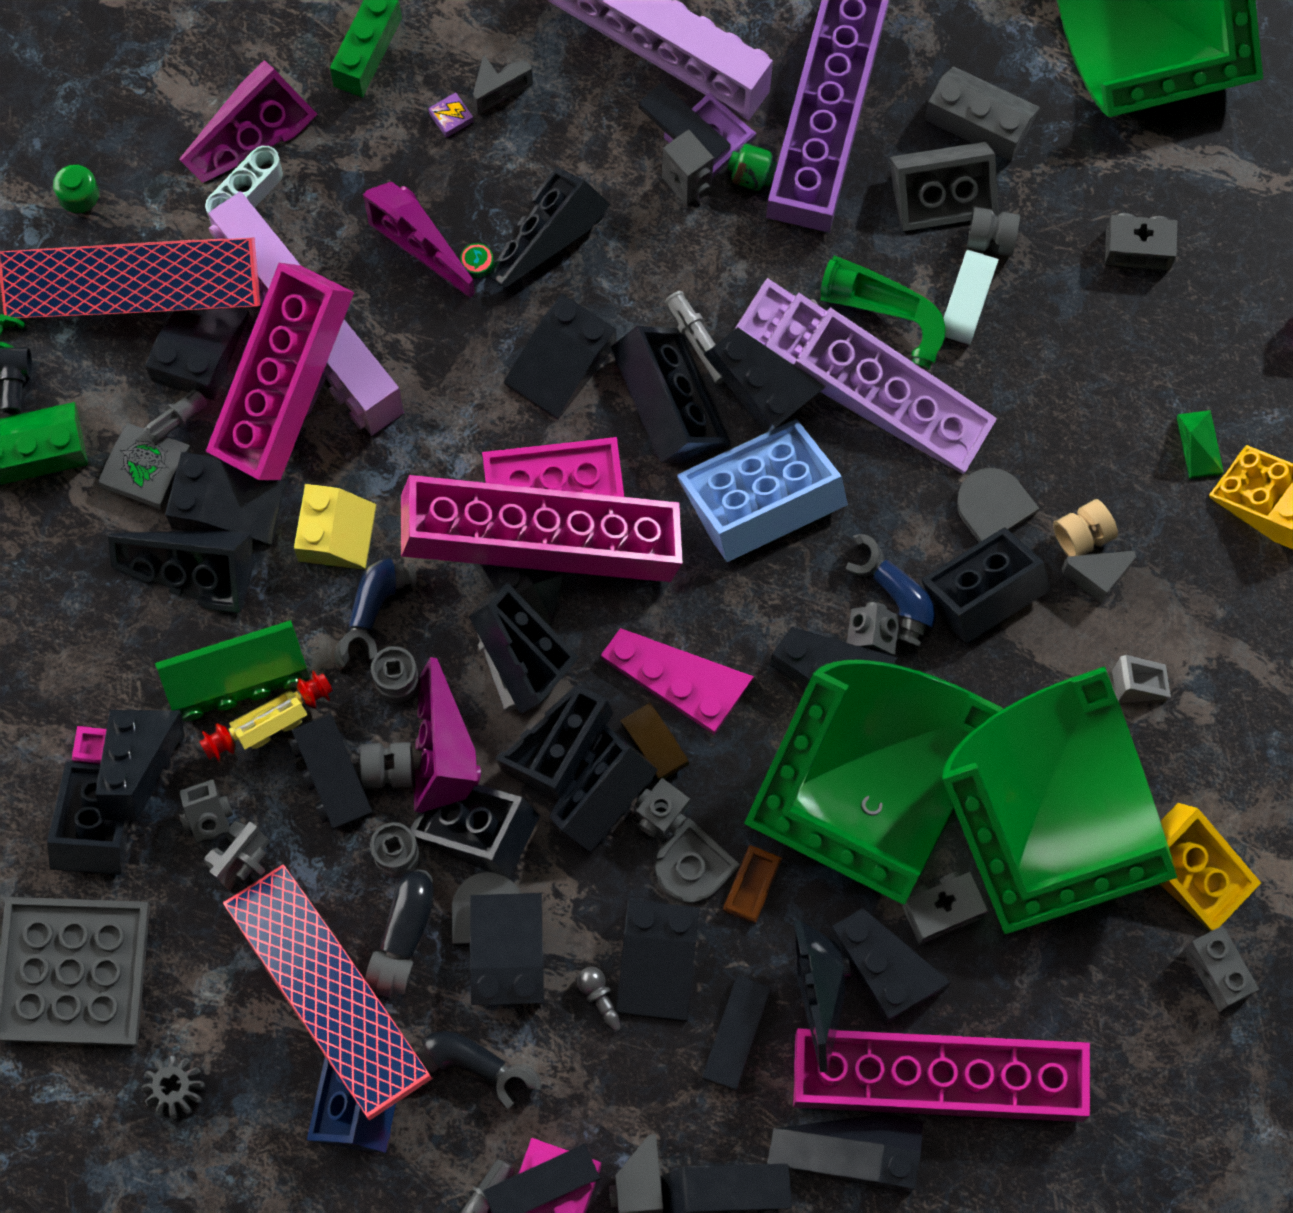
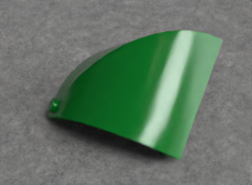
[1057,0,1263,117]
[744,660,1003,905]
[942,666,1177,934]

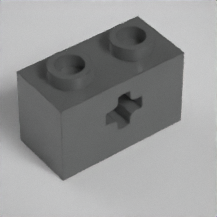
[662,129,714,205]
[1105,213,1177,270]
[902,871,988,945]
[1184,926,1259,1013]

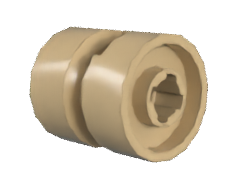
[1053,499,1118,557]

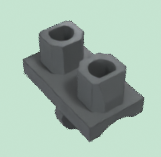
[204,821,270,891]

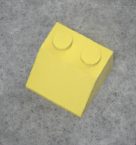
[294,484,376,570]

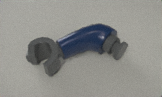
[846,534,936,647]
[334,558,417,669]

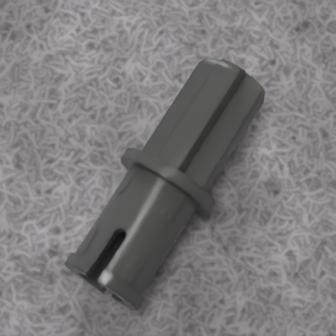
[144,389,207,442]
[461,1159,514,1213]

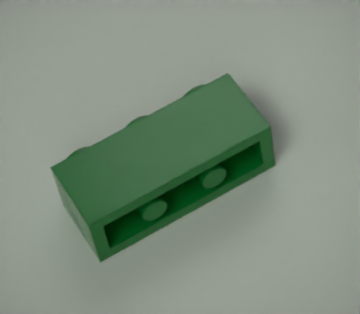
[330,0,402,98]

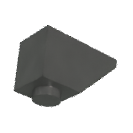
[609,1134,663,1213]

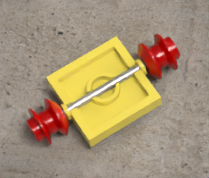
[199,670,333,762]

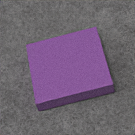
[664,92,756,178]

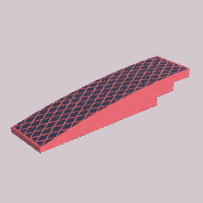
[0,237,261,318]
[223,864,432,1121]

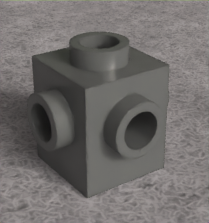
[847,602,900,656]
[635,778,690,840]
[179,779,233,842]

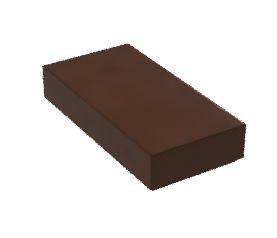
[723,845,782,925]

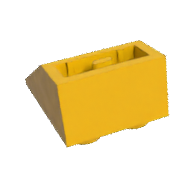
[1209,445,1293,549]

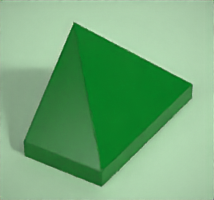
[1177,410,1224,479]

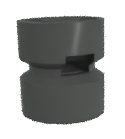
[966,207,1020,257]
[371,646,419,703]
[360,742,413,789]
[370,822,420,878]

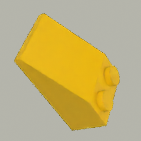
[1160,803,1261,932]

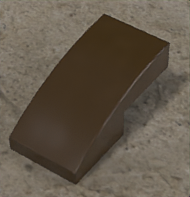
[620,703,689,781]

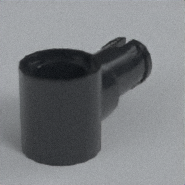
[0,347,32,414]

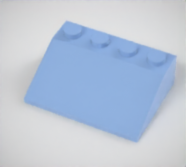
[677,419,848,562]

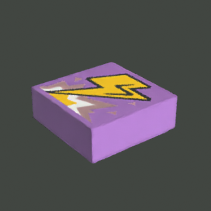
[428,92,474,138]

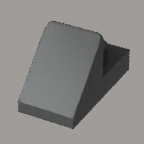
[473,55,533,114]

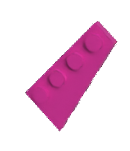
[482,437,624,497]
[601,628,754,735]

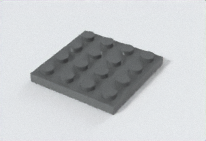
[0,897,150,1047]

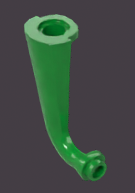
[820,255,945,370]

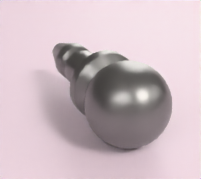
[577,967,620,1031]

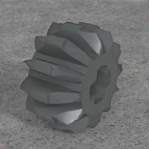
[141,1055,205,1119]

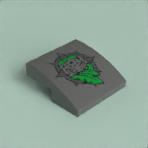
[98,423,190,509]

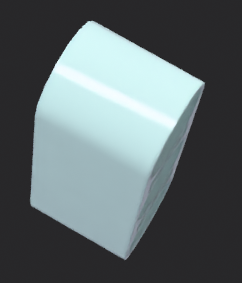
[205,146,283,226]
[943,249,999,345]

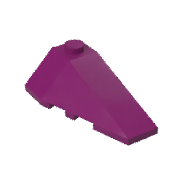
[179,60,317,183]
[363,181,475,298]
[413,657,481,813]

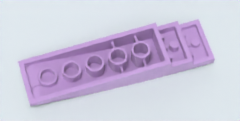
[734,278,997,474]

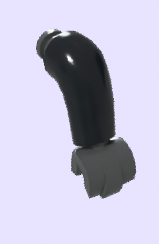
[365,869,434,998]
[417,1030,542,1109]

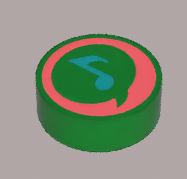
[460,243,494,278]

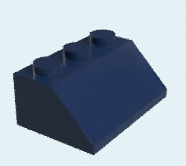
[307,1057,397,1153]

